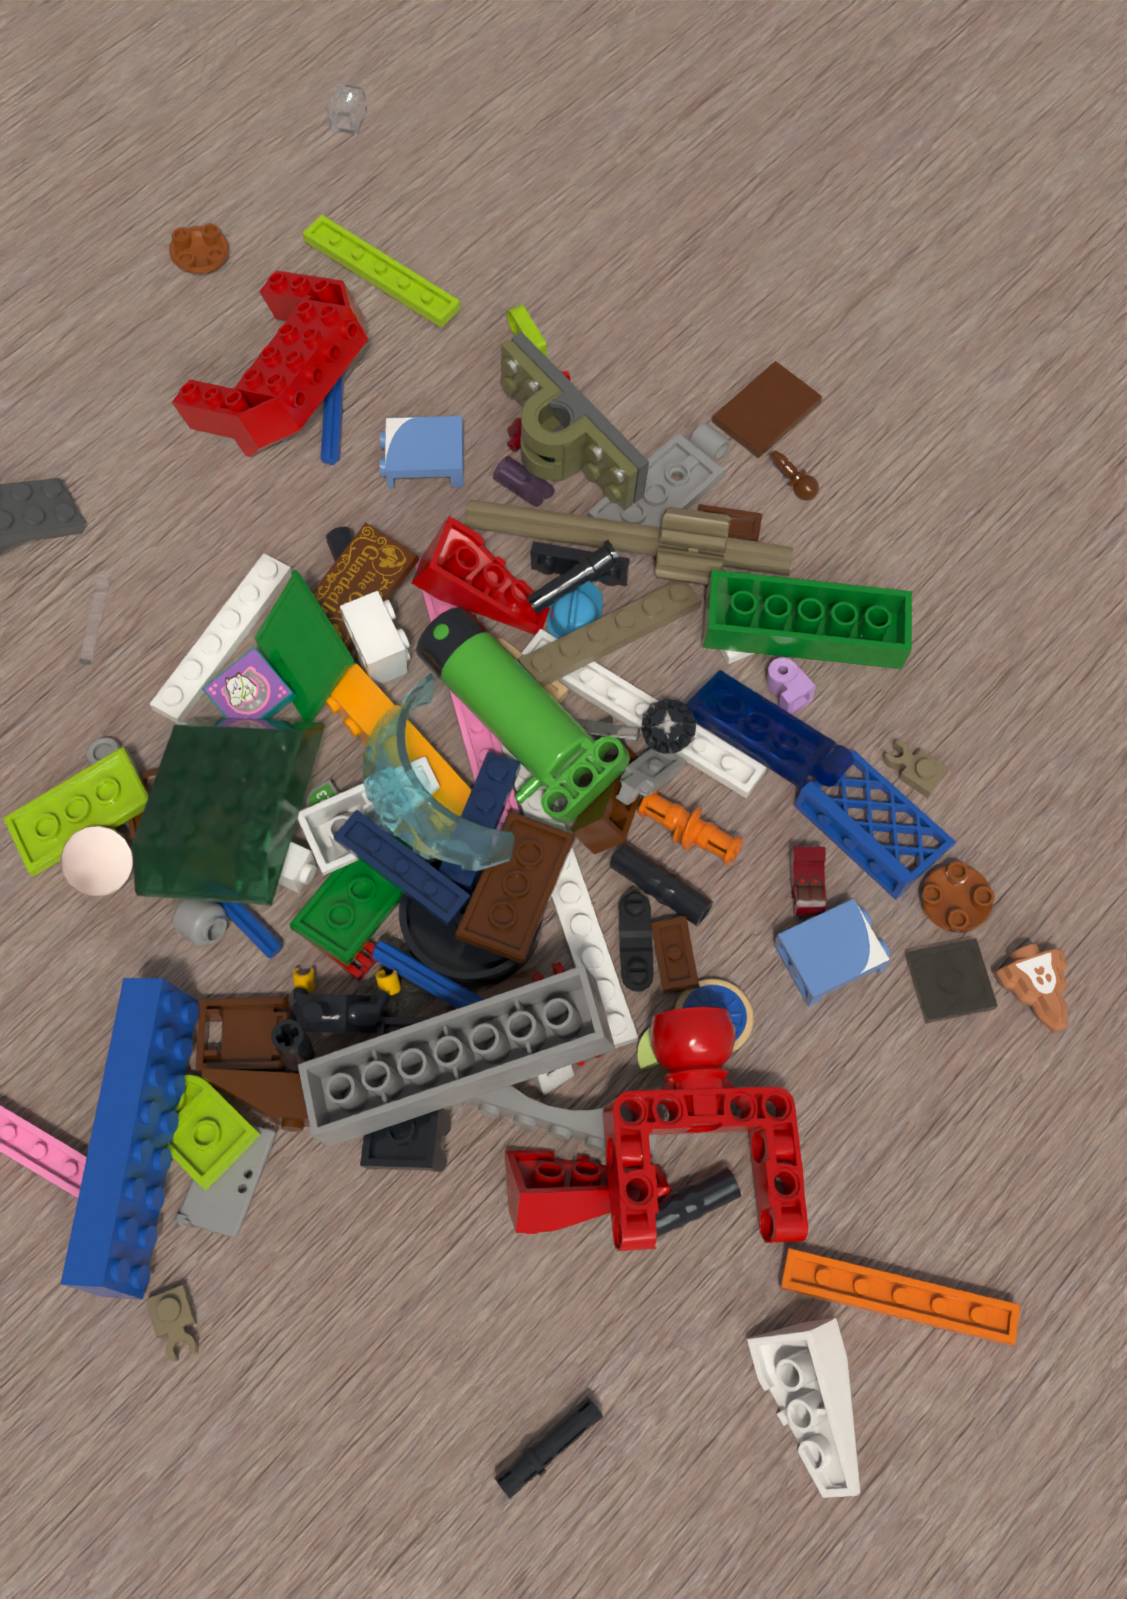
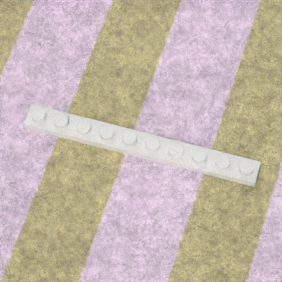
[500,742,638,1048]

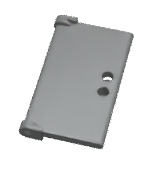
[174,1125,277,1239]

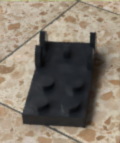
[360,1017,451,1172]

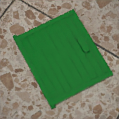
[254,570,354,724]

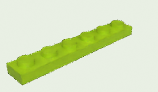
[302,215,461,328]

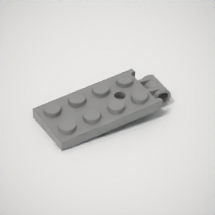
[588,422,731,557]

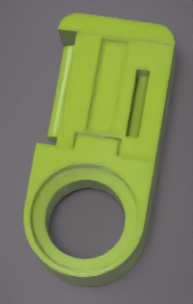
[506,304,547,357]

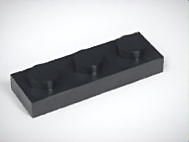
[530,541,630,586]

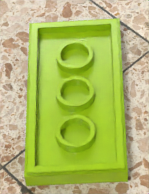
[3,746,155,877]

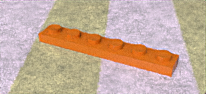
[780,1248,1021,1346]

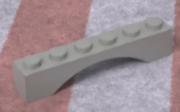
[452,1085,665,1160]

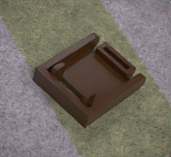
[195,997,289,1075]

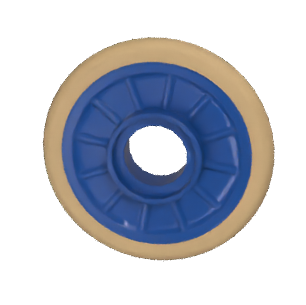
[674,979,754,1052]

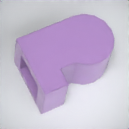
[766,657,816,718]

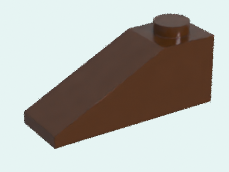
[572,747,641,855]
[201,1068,310,1132]

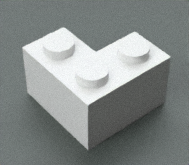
[340,591,411,686]

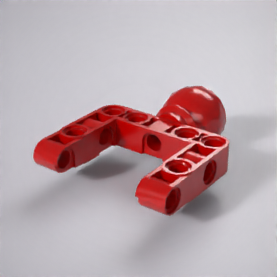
[603,1007,808,1251]

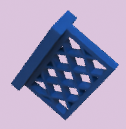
[794,749,956,900]

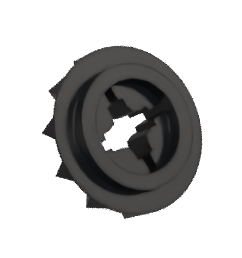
[640,698,696,754]

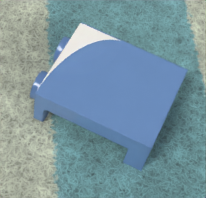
[380,416,464,488]
[774,899,890,1008]

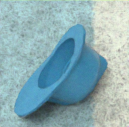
[547,581,603,639]

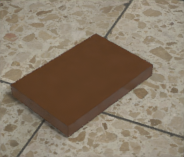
[712,361,822,459]

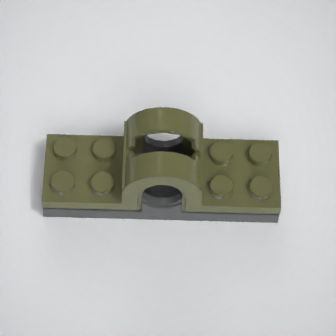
[500,332,649,511]

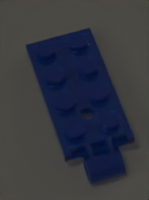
[685,670,854,789]

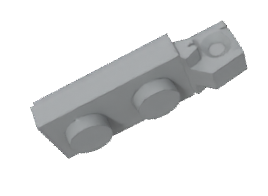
[616,748,686,805]

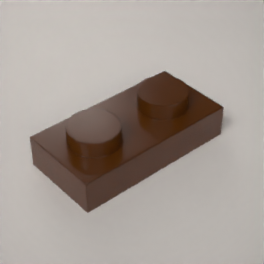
[651,916,700,995]

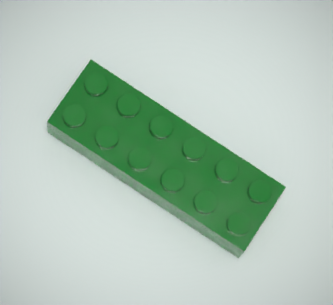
[703,570,912,669]

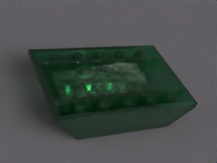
[132,717,325,906]

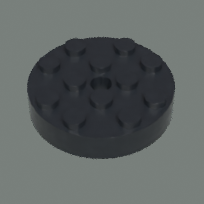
[399,845,543,988]

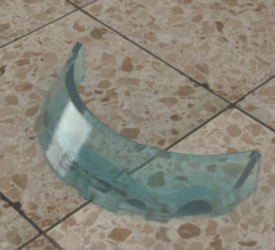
[363,673,515,871]

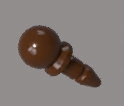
[771,450,819,501]

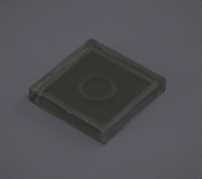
[905,938,998,1024]

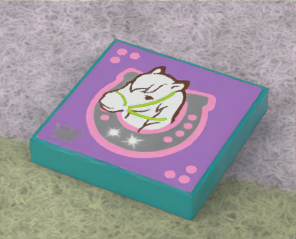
[202,647,296,739]

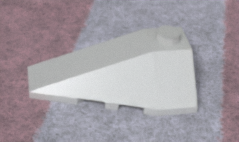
[295,756,440,876]
[747,1318,860,1498]

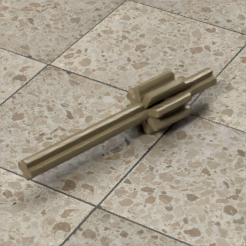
[464,499,793,586]

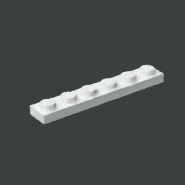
[150,553,292,725]

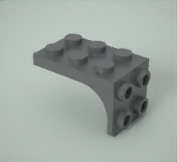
[0,478,85,549]

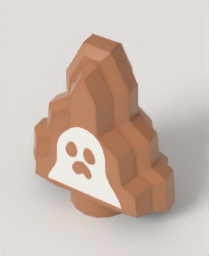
[994,944,1068,1033]

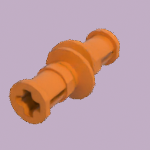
[638,790,744,866]

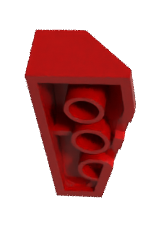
[411,516,550,635]
[505,1149,670,1234]

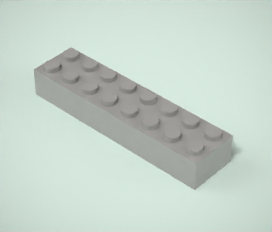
[298,965,616,1147]

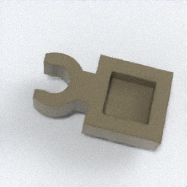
[883,740,949,798]
[145,1285,199,1363]

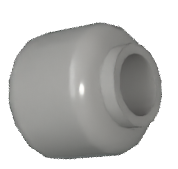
[173,893,227,946]

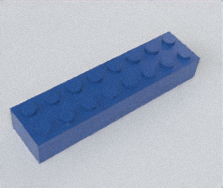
[61,978,199,1299]

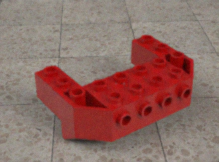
[172,270,368,457]

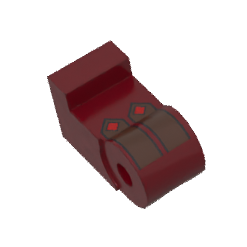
[789,847,826,916]

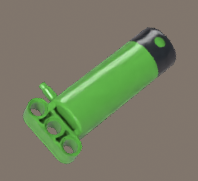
[416,607,630,824]

